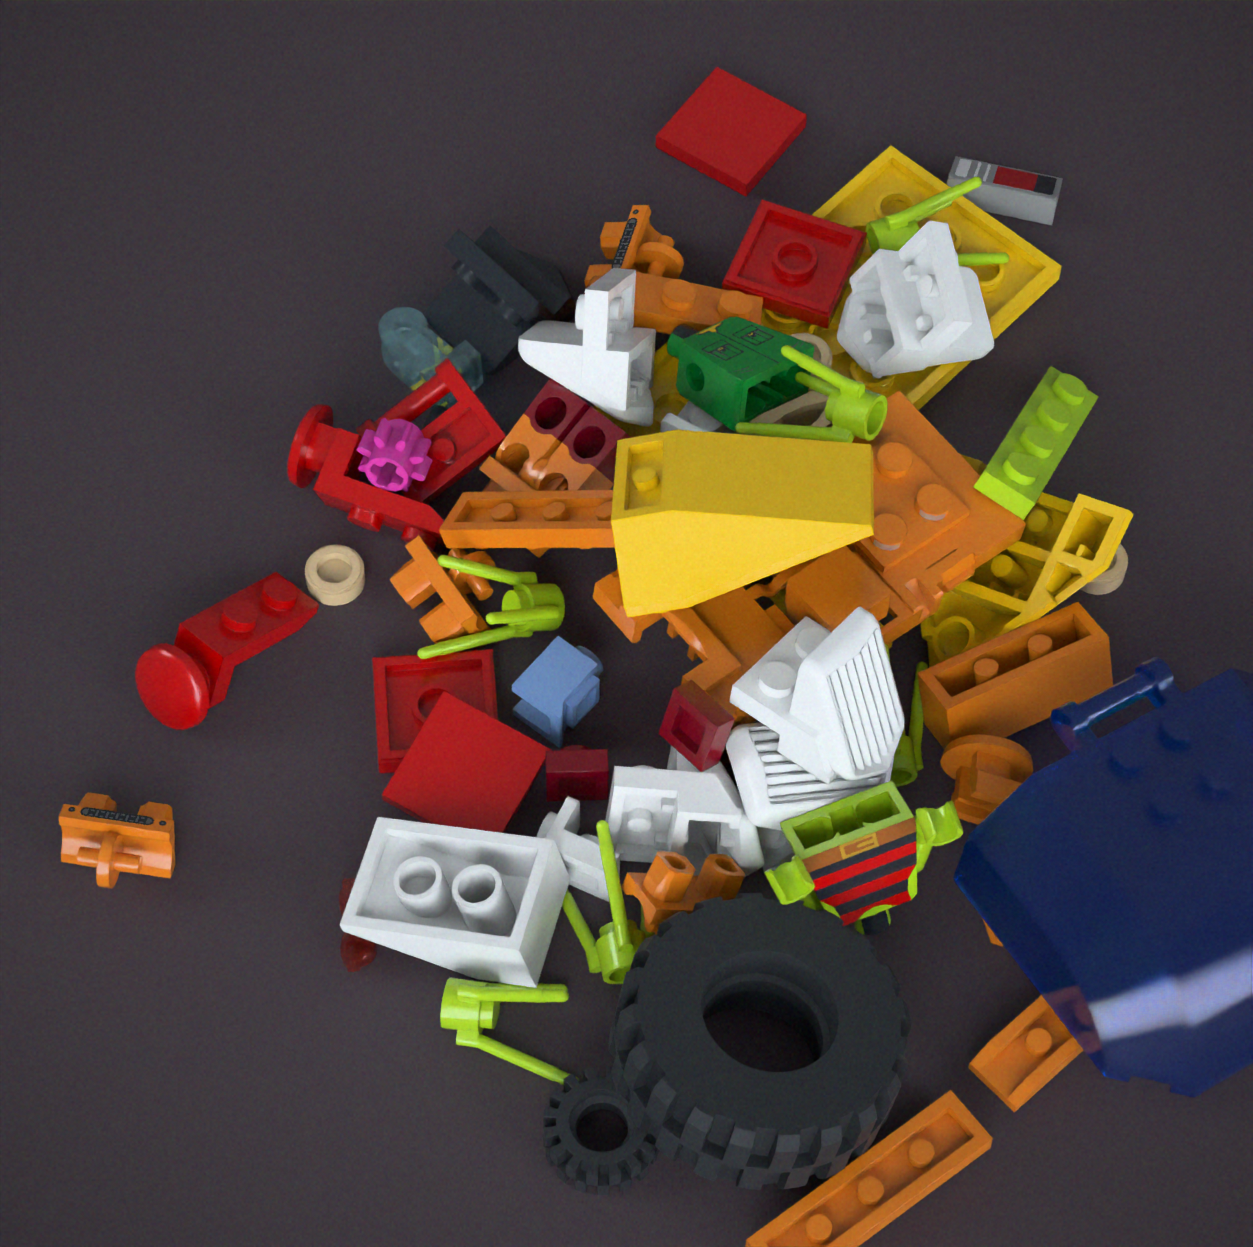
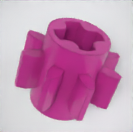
[357,418,433,492]

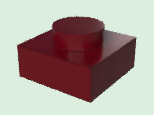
[658,680,735,772]
[546,745,609,802]

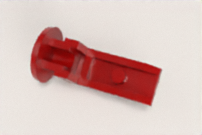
[287,404,453,551]
[135,572,319,730]

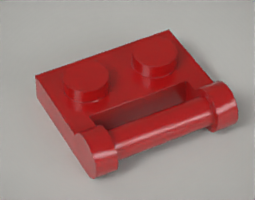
[356,357,507,504]

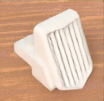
[837,221,994,378]
[518,268,656,427]
[729,607,905,784]
[725,722,894,873]
[605,745,764,877]

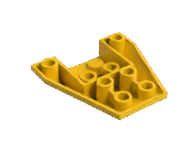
[611,430,874,618]

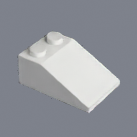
[340,817,570,988]

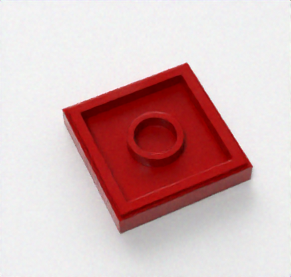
[656,67,807,197]
[722,199,867,329]
[372,649,498,774]
[382,691,551,833]

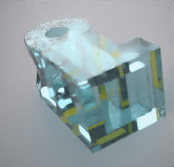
[378,306,484,408]

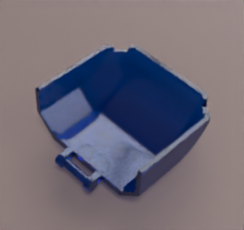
[953,657,1253,1098]

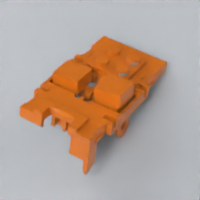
[593,391,1026,767]

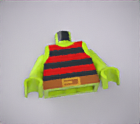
[764,780,963,935]

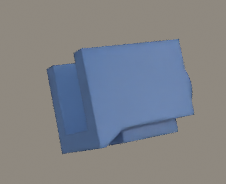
[512,636,603,748]

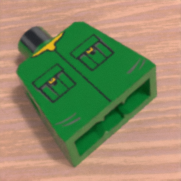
[667,317,814,433]

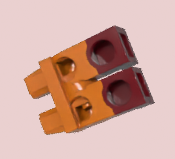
[479,378,632,558]

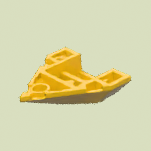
[921,454,1134,667]

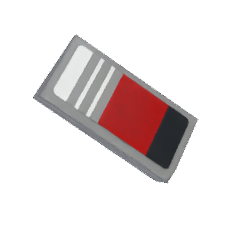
[947,156,1063,225]

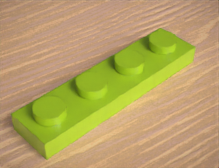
[973,366,1099,520]

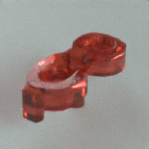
[339,878,377,972]

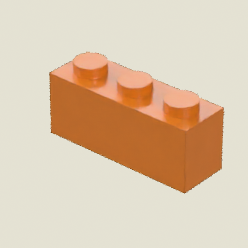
[917,602,1113,749]

